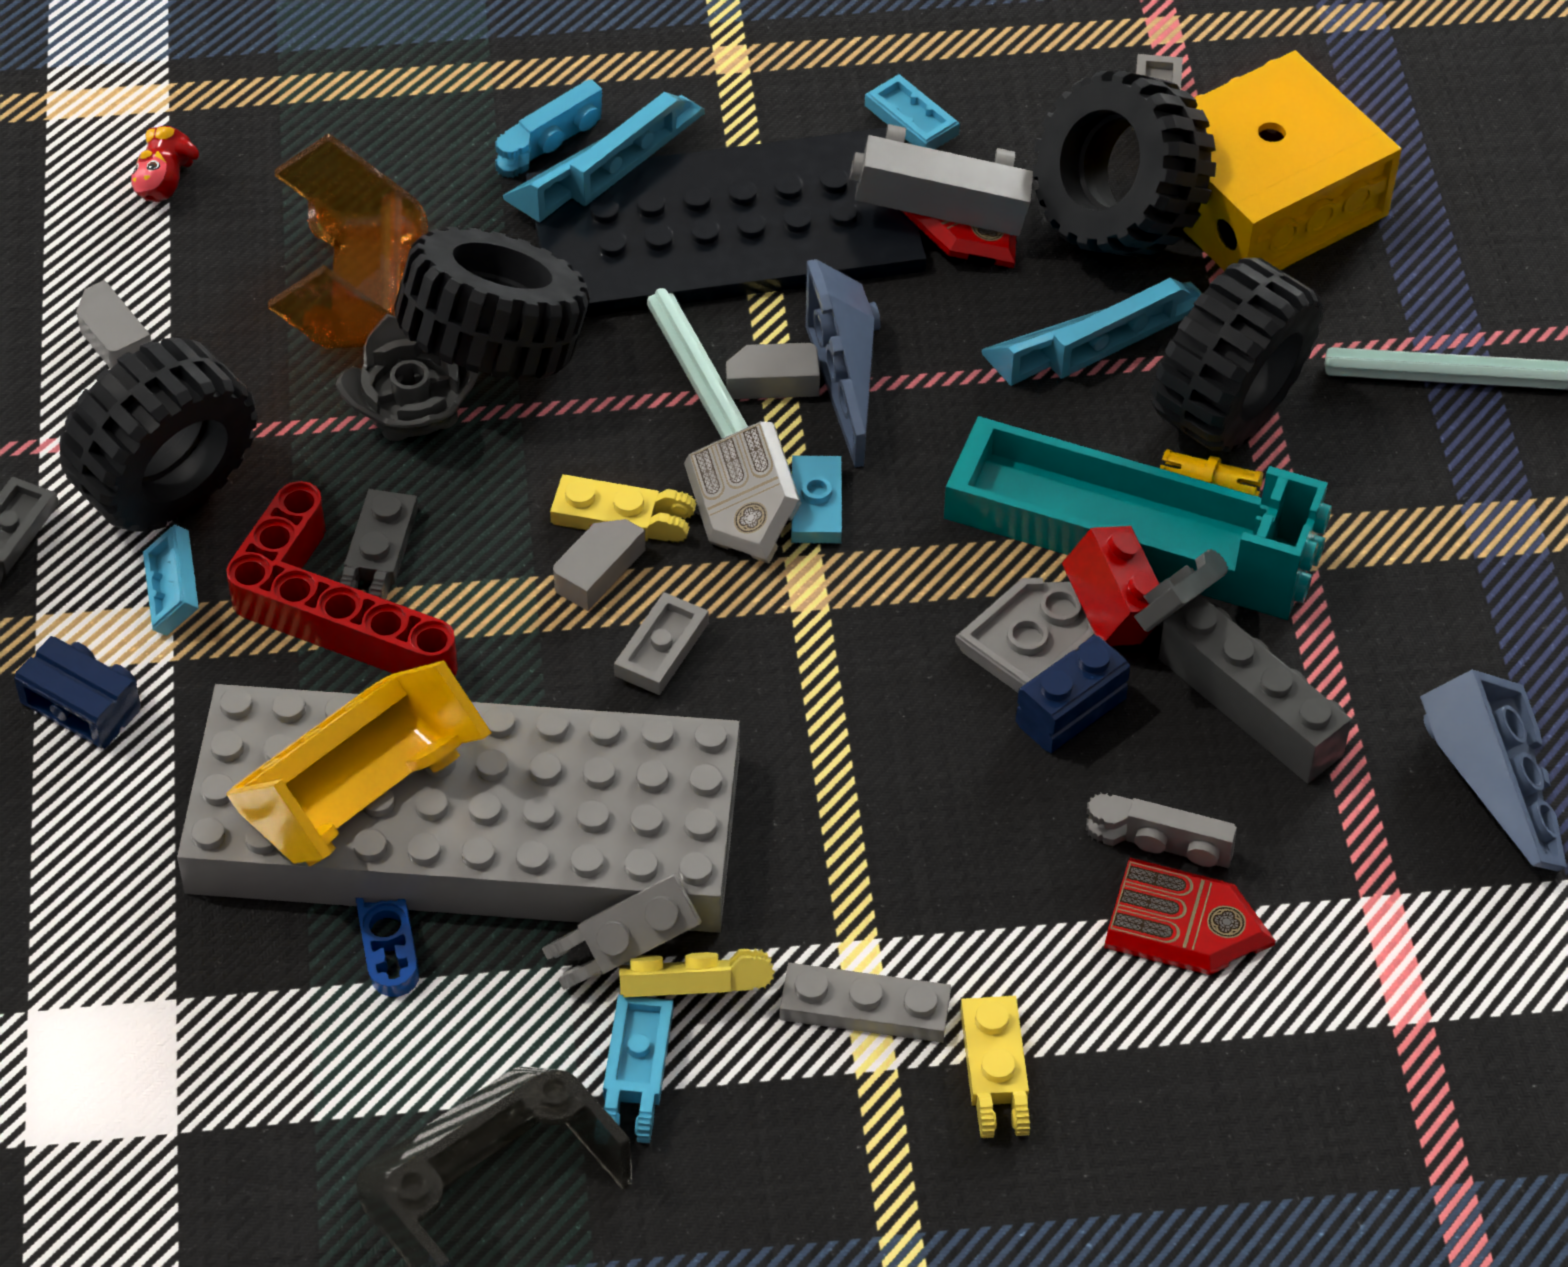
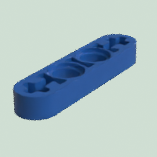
[356,898,420,997]

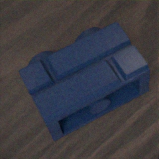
[1016,635,1131,753]
[14,636,141,749]

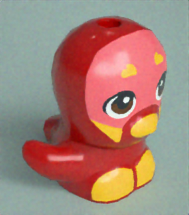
[131,126,199,202]

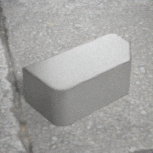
[76,280,151,369]
[726,343,820,399]
[553,519,646,611]

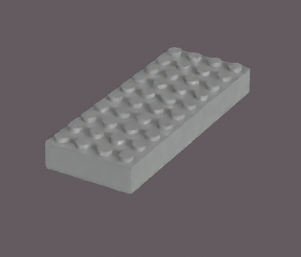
[177,684,740,933]

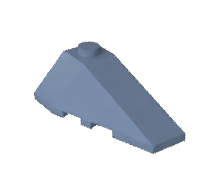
[805,259,880,468]
[1420,669,1567,872]

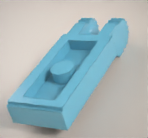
[495,79,602,178]
[601,994,674,1143]

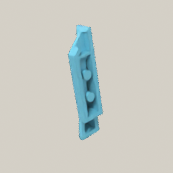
[503,92,705,223]
[982,278,1201,386]

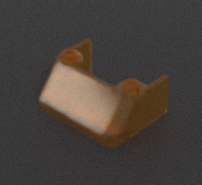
[268,133,428,348]

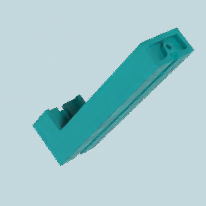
[944,416,1332,620]

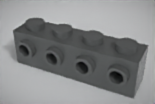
[1158,595,1352,784]

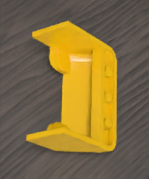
[226,660,492,866]

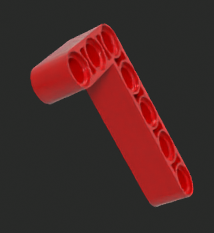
[226,481,458,677]

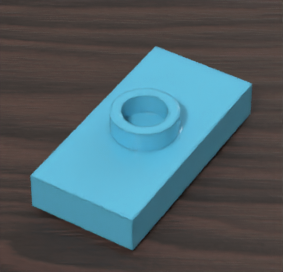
[865,74,960,149]
[791,455,842,543]
[143,524,199,636]

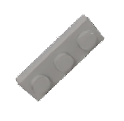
[780,962,951,1043]

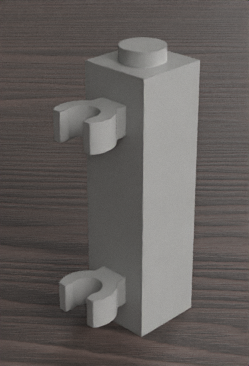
[849,124,1033,236]

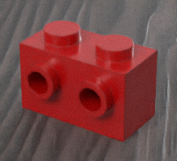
[1062,526,1159,646]

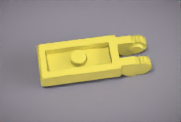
[550,474,697,543]
[619,948,775,997]
[960,996,1030,1138]

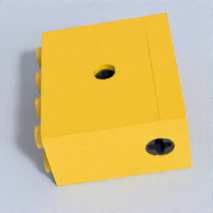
[1183,50,1402,271]

